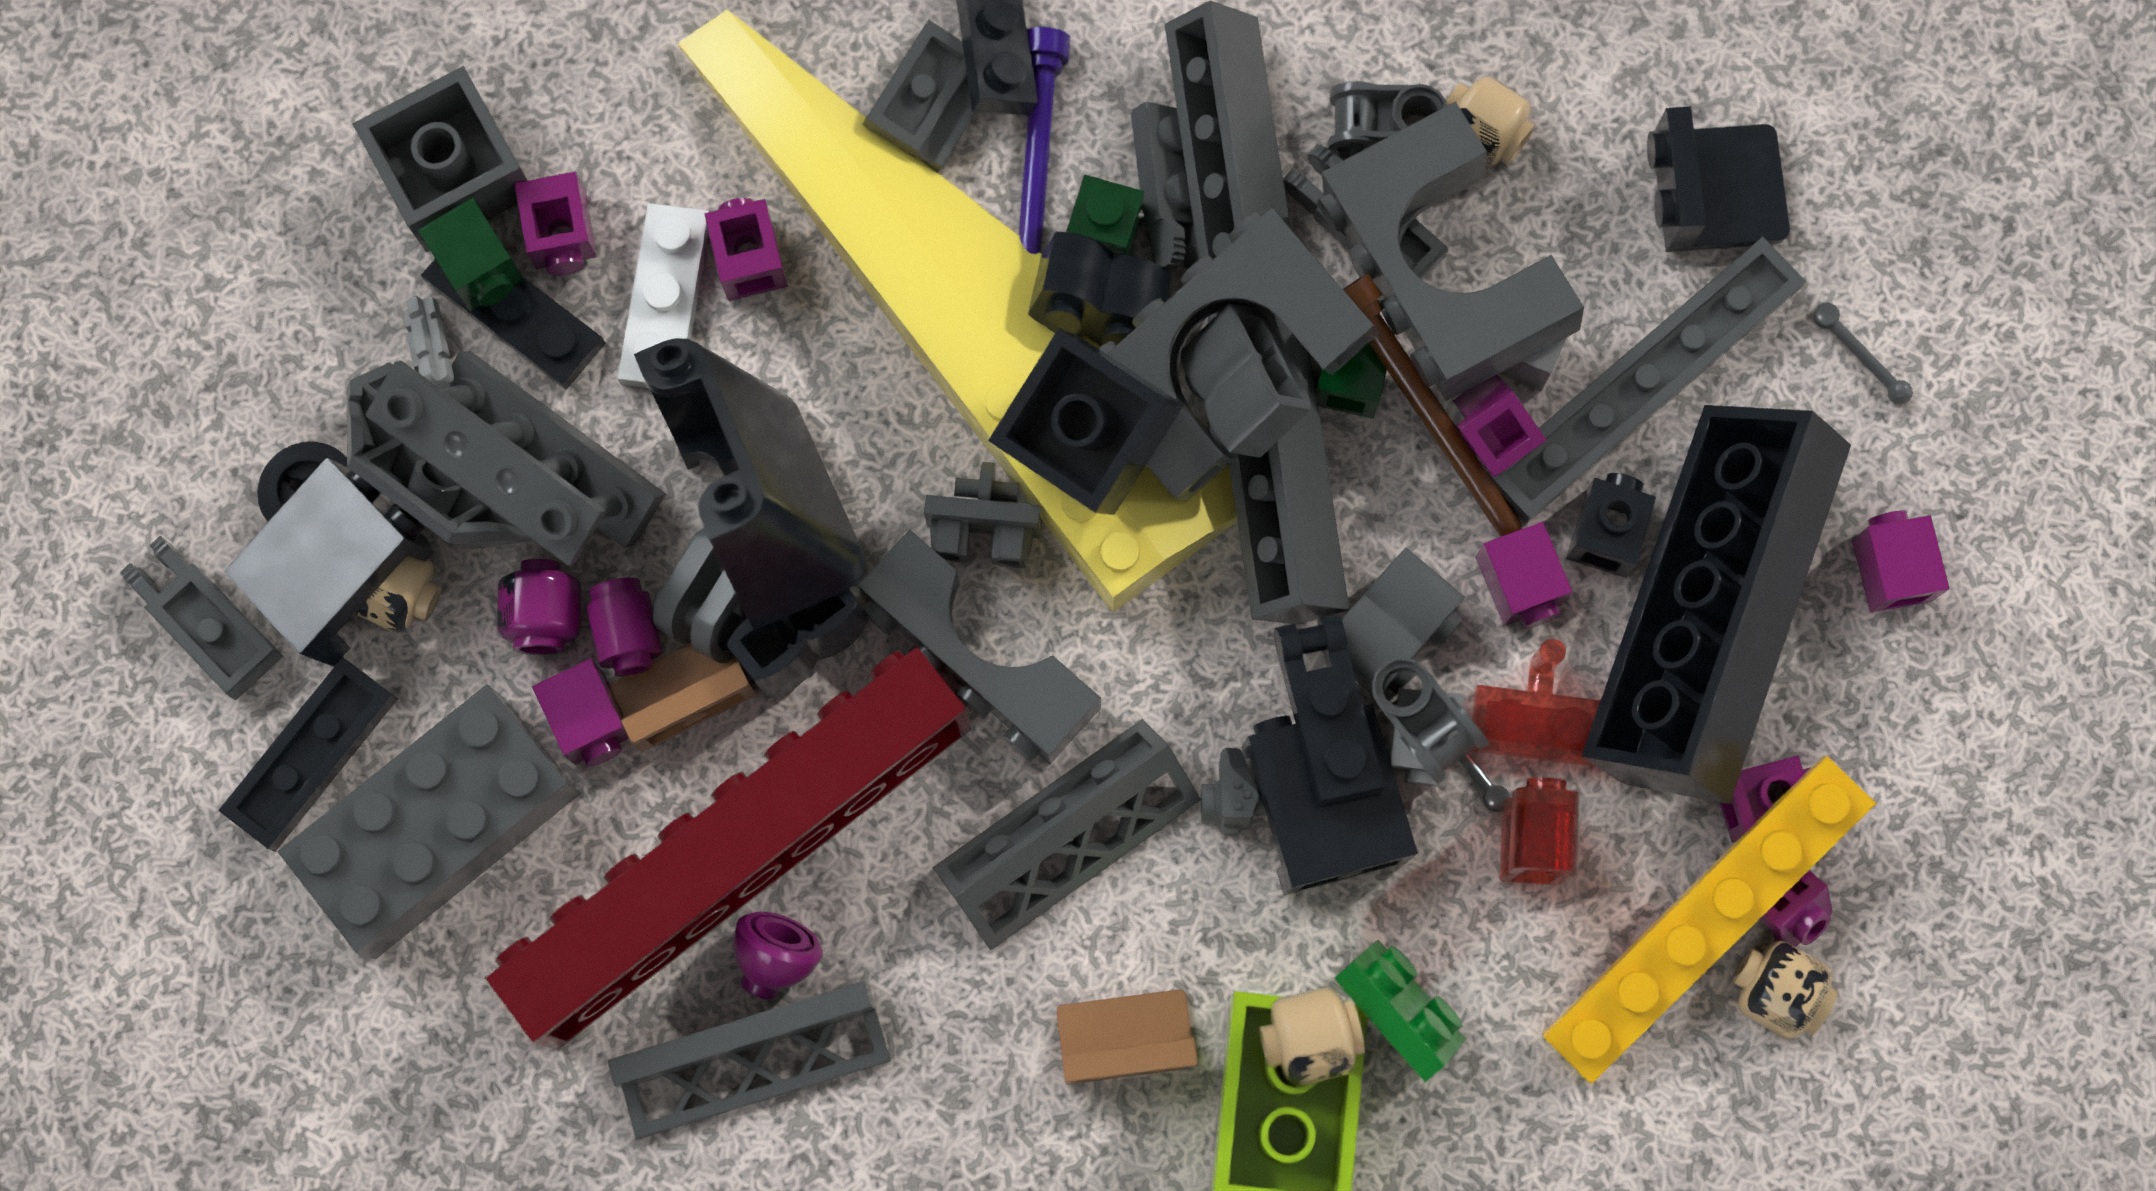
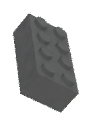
[277,684,581,960]

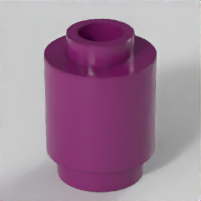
[586,577,663,677]

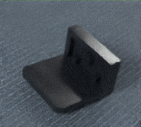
[1647,106,1790,252]

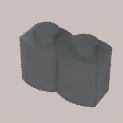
[1180,302,1311,458]
[1321,548,1465,695]

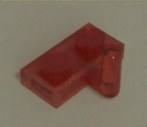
[1470,639,1601,767]

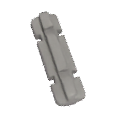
[403,296,454,388]

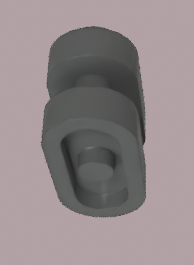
[653,528,747,663]

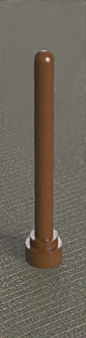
[1343,273,1523,537]

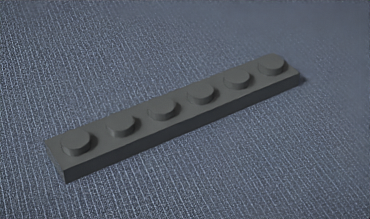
[1487,237,1806,524]

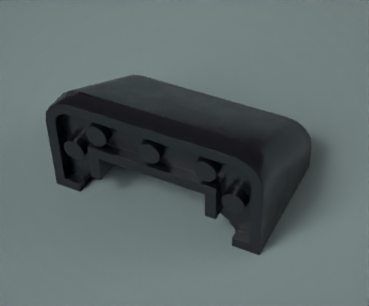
[634,338,866,630]

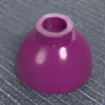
[733,912,823,999]

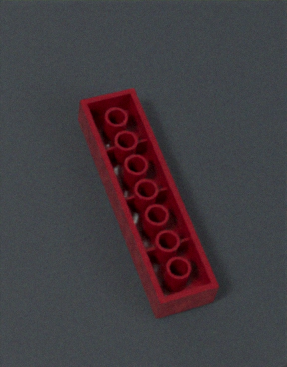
[485,647,972,1050]

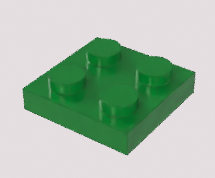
[1334,940,1466,1083]

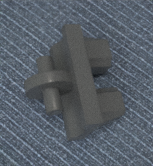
[924,462,1042,569]

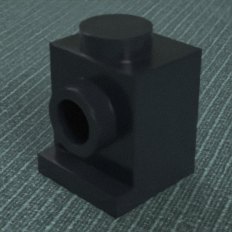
[1566,473,1656,578]

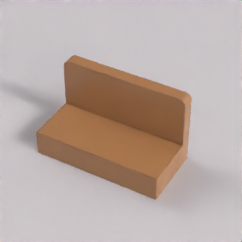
[610,643,757,753]
[1056,989,1198,1085]

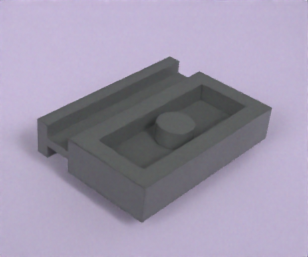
[862,19,976,173]

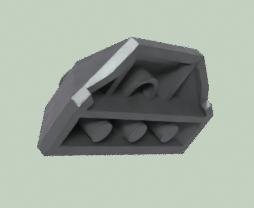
[346,362,534,549]

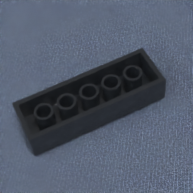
[1581,405,1851,804]

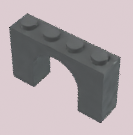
[1318,101,1584,401]
[1098,208,1380,502]

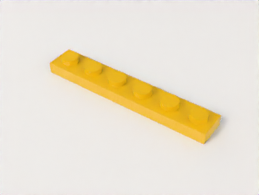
[1542,755,1877,1084]

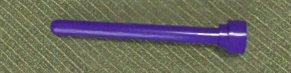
[1018,27,1071,254]

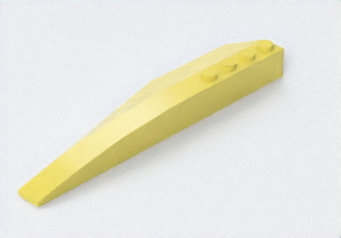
[678,10,1237,613]

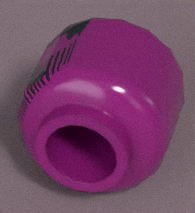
[497,559,581,655]

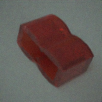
[1499,777,1580,886]

